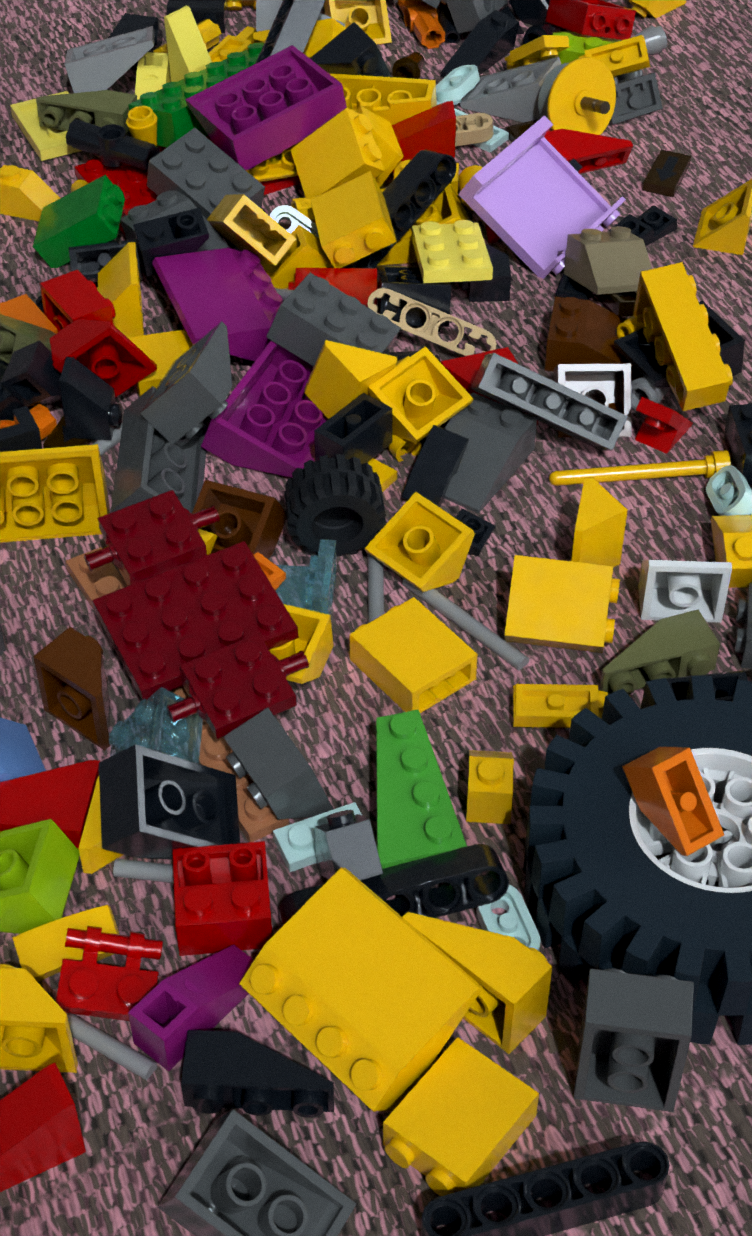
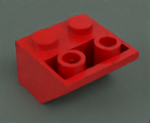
[173,841,272,956]

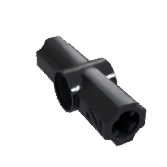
[66,119,160,172]

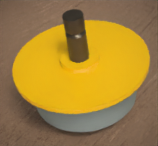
[538,57,616,135]

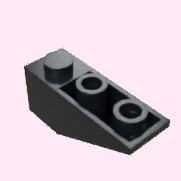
[181,1030,335,1118]

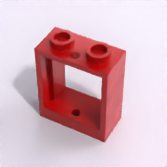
[545,0,636,40]

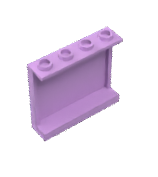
[458,115,626,279]

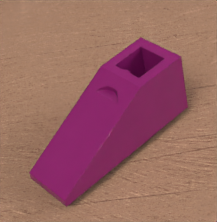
[128,945,254,1072]

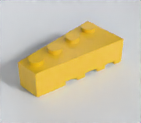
[329,73,437,125]
[633,262,733,411]

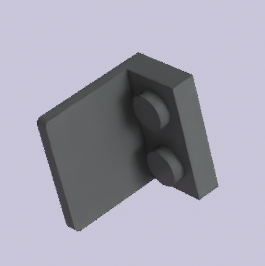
[609,69,663,125]

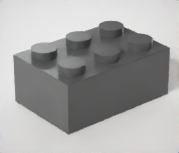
[147,128,265,239]
[266,272,401,366]
[574,969,694,1112]

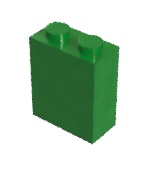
[32,175,125,268]

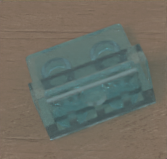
[276,539,337,616]
[109,687,203,764]

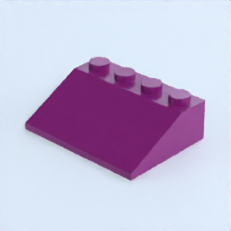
[185,45,347,170]
[152,248,283,361]
[201,340,328,478]

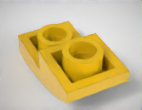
[12,905,120,982]

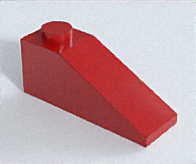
[544,128,633,174]

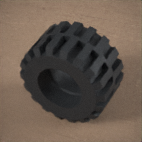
[284,454,386,557]

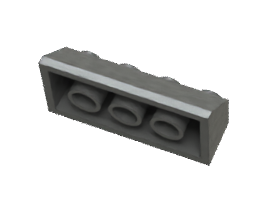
[111,386,208,513]

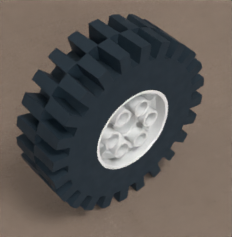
[523,675,752,1045]

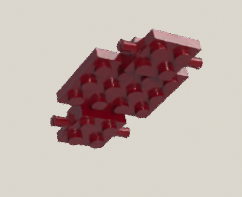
[84,490,309,739]

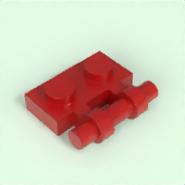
[56,926,163,1021]

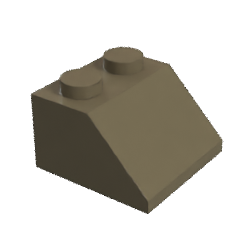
[564,226,652,295]

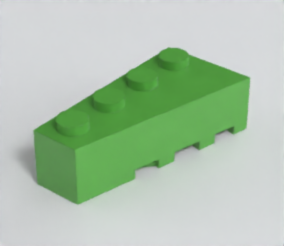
[376,710,467,869]

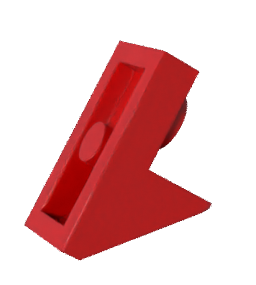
[635,397,693,454]

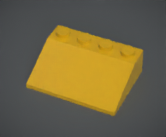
[0,444,110,543]
[239,867,483,1112]

